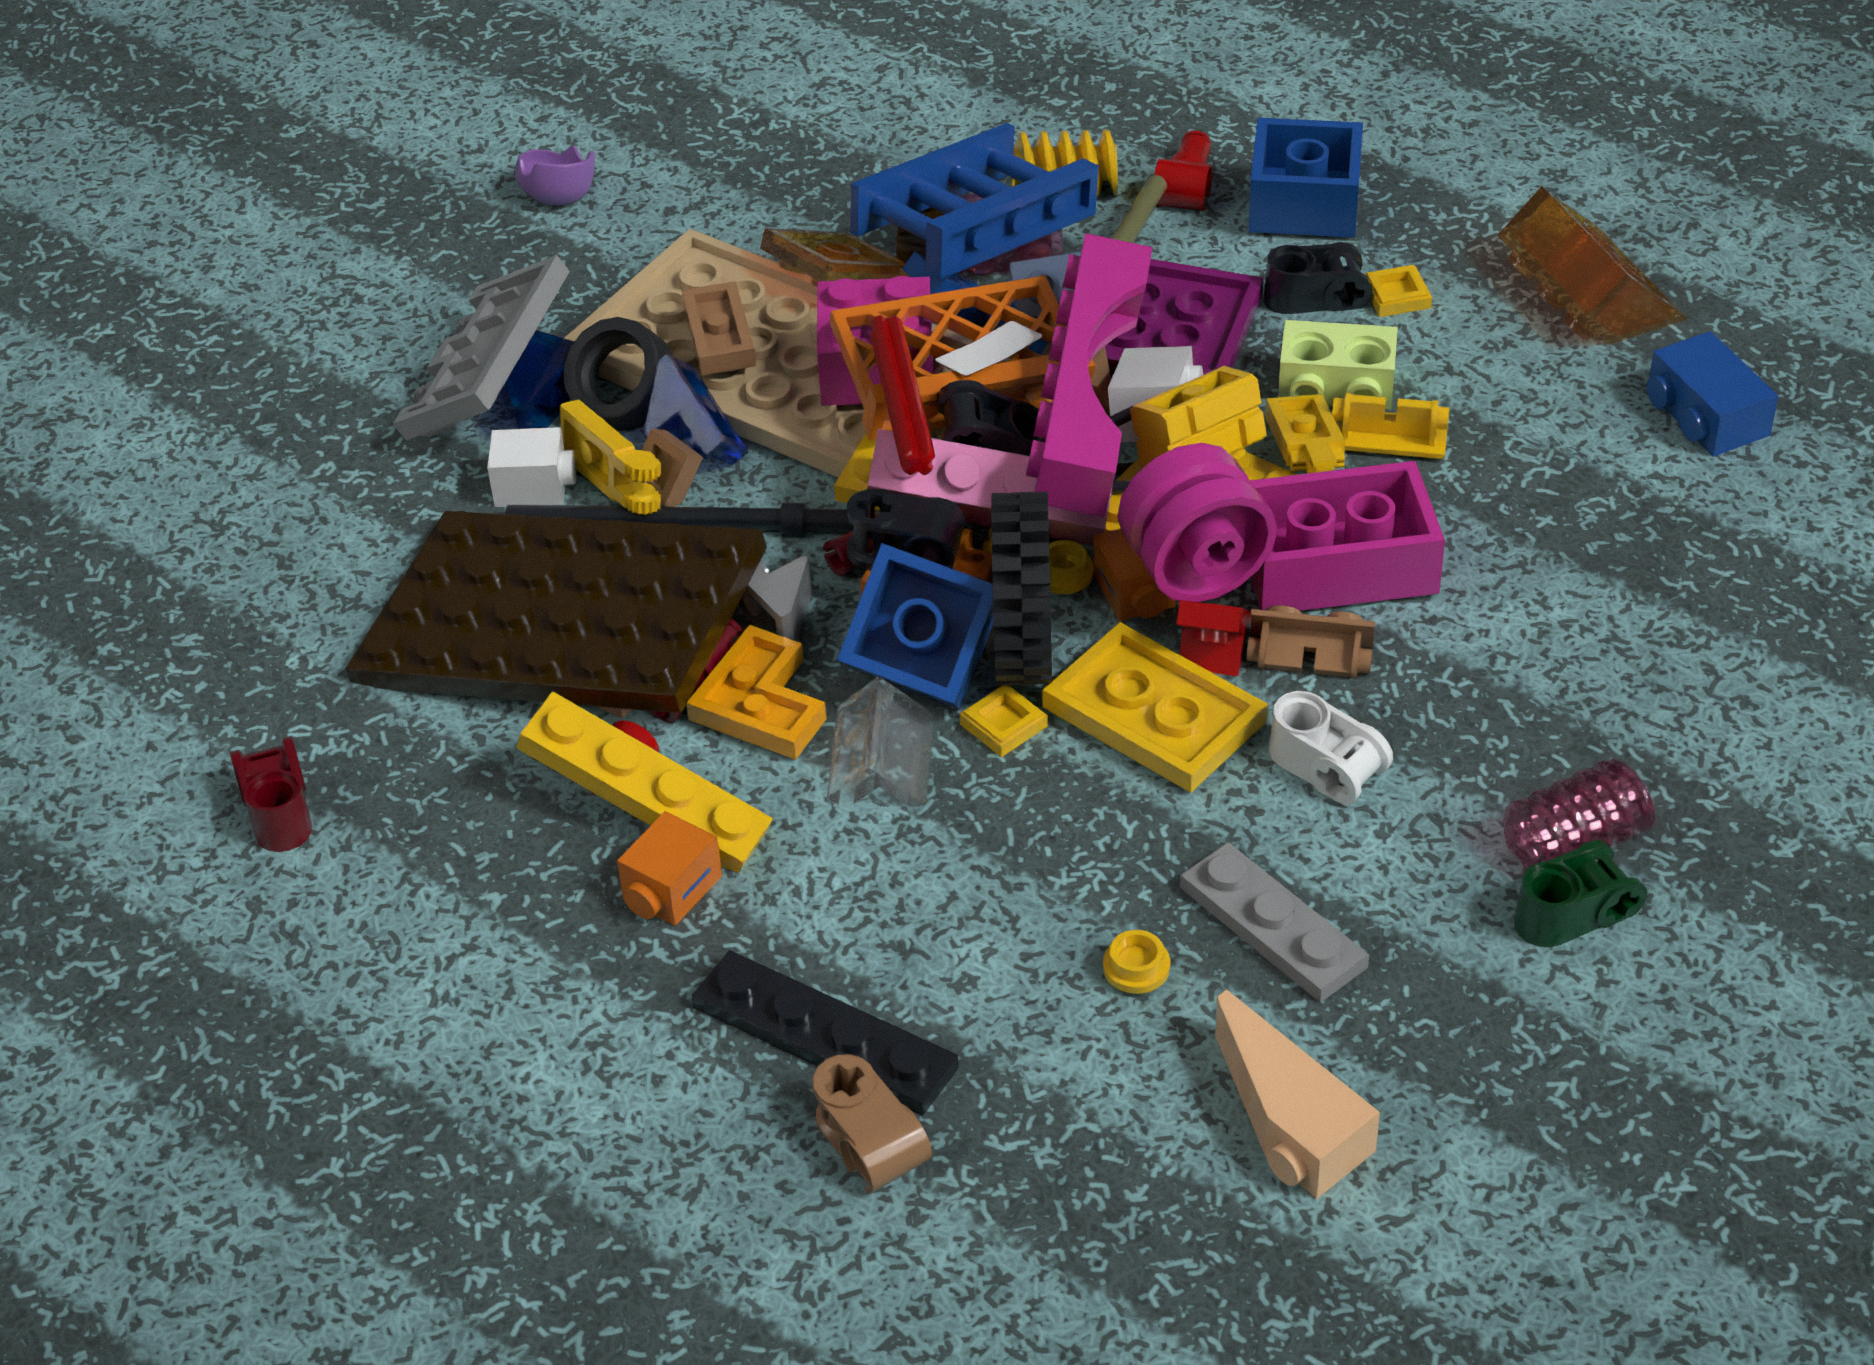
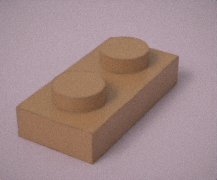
[682,281,756,375]

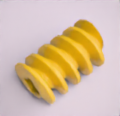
[1013,129,1118,197]

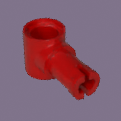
[1154,130,1212,211]

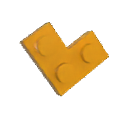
[686,625,827,760]

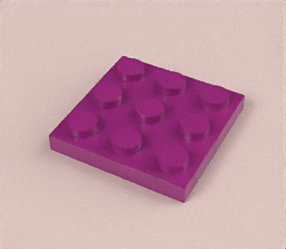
[1105,259,1263,377]

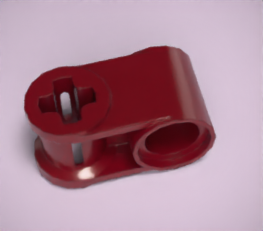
[230,736,312,852]

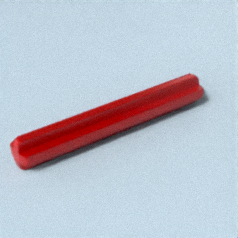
[870,314,936,476]

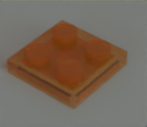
[760,228,910,287]

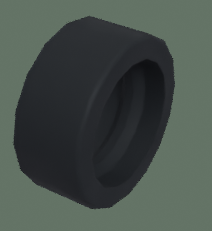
[563,317,676,430]

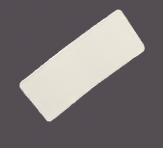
[935,321,1042,375]

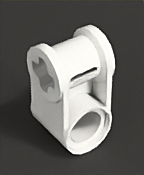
[1269,691,1393,806]

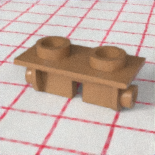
[1247,605,1375,679]

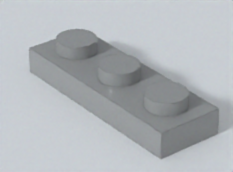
[1180,842,1369,1003]

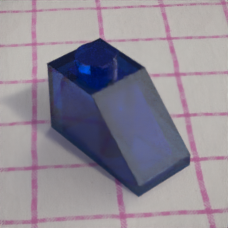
[501,330,574,429]

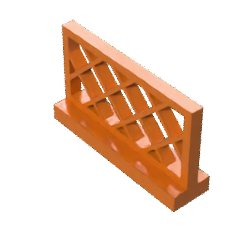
[829,275,1096,440]

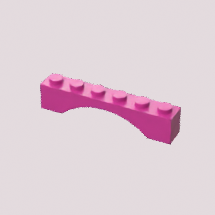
[1026,233,1153,518]

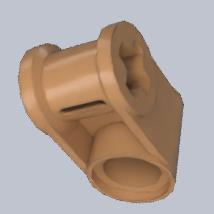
[813,1054,932,1194]

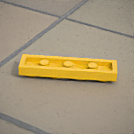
[516,691,773,873]

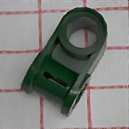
[1514,840,1647,947]

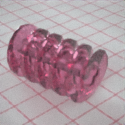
[1503,758,1656,869]

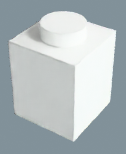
[487,427,576,507]

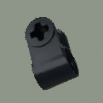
[1263,242,1373,314]
[936,380,1045,456]
[847,489,966,570]

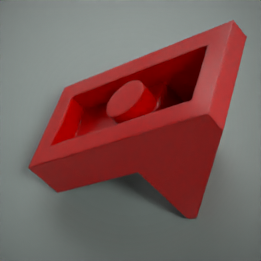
[1177,600,1251,676]

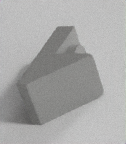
[737,555,812,642]

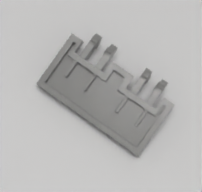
[393,255,570,440]

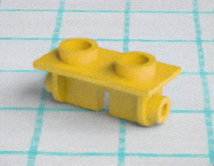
[1332,392,1450,459]

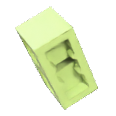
[1278,320,1398,410]

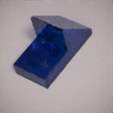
[644,354,749,466]

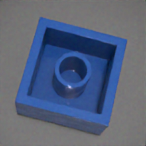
[1249,118,1363,238]
[837,543,993,710]

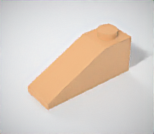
[1215,989,1380,1199]

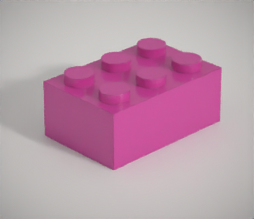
[1249,461,1445,611]

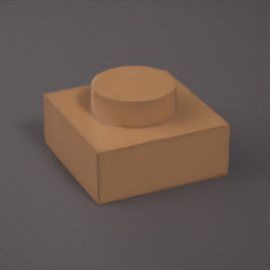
[634,428,703,507]

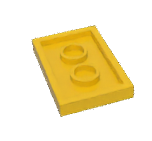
[1042,622,1268,793]

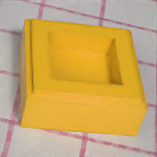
[1364,265,1432,317]
[959,685,1048,757]

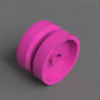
[1117,443,1277,602]

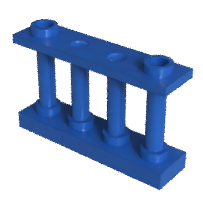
[850,123,1099,280]

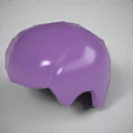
[515,146,595,206]

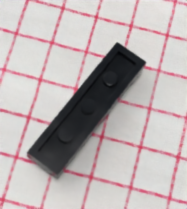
[692,950,959,1116]

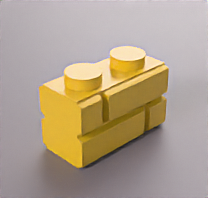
[1130,366,1267,468]

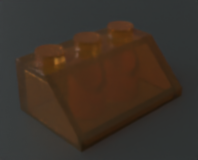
[1497,186,1687,345]

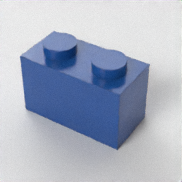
[1646,331,1778,457]

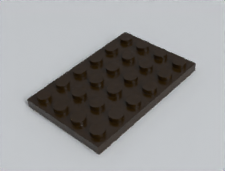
[345,511,767,713]

